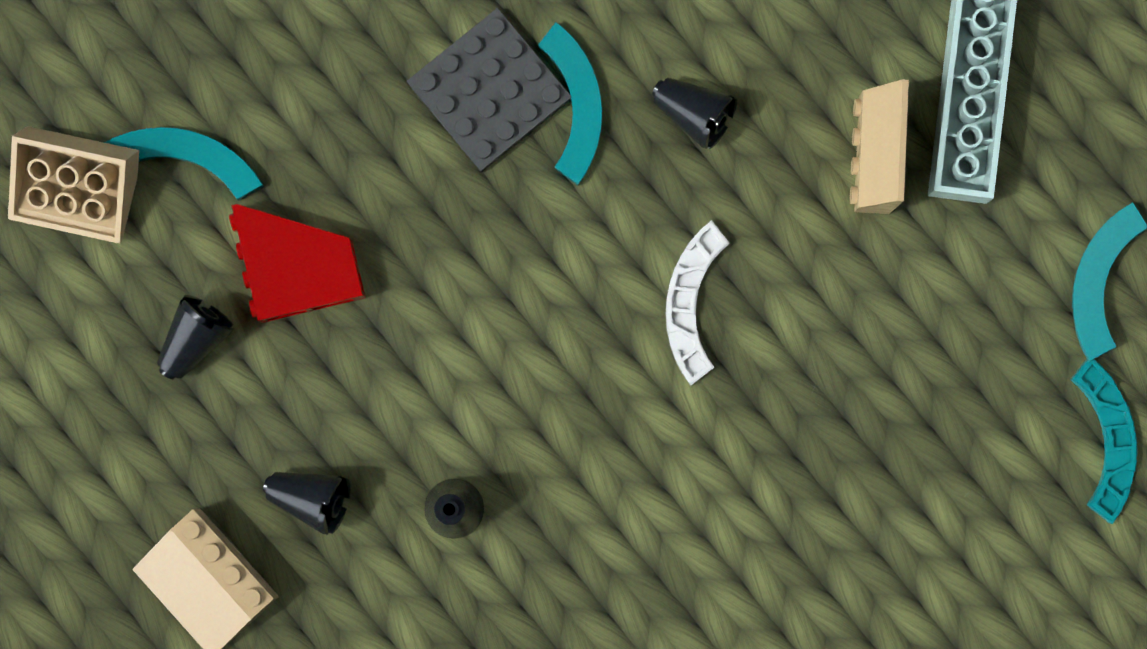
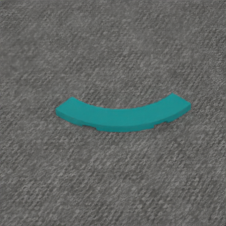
[538,22,602,186]
[104,127,264,201]
[1072,202,1147,362]
[1070,359,1137,524]

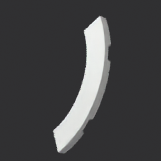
[666,220,730,386]

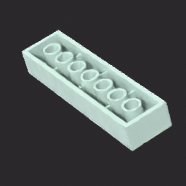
[928,0,1017,204]

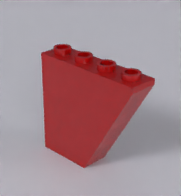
[229,204,366,323]

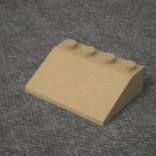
[850,79,909,214]
[8,126,139,244]
[132,508,279,649]

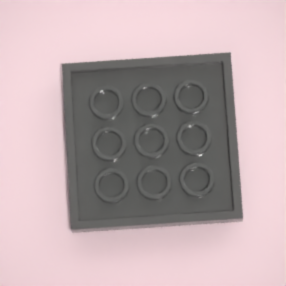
[407,8,571,172]

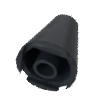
[652,77,737,149]
[157,295,234,380]
[263,472,351,535]
[424,479,484,539]

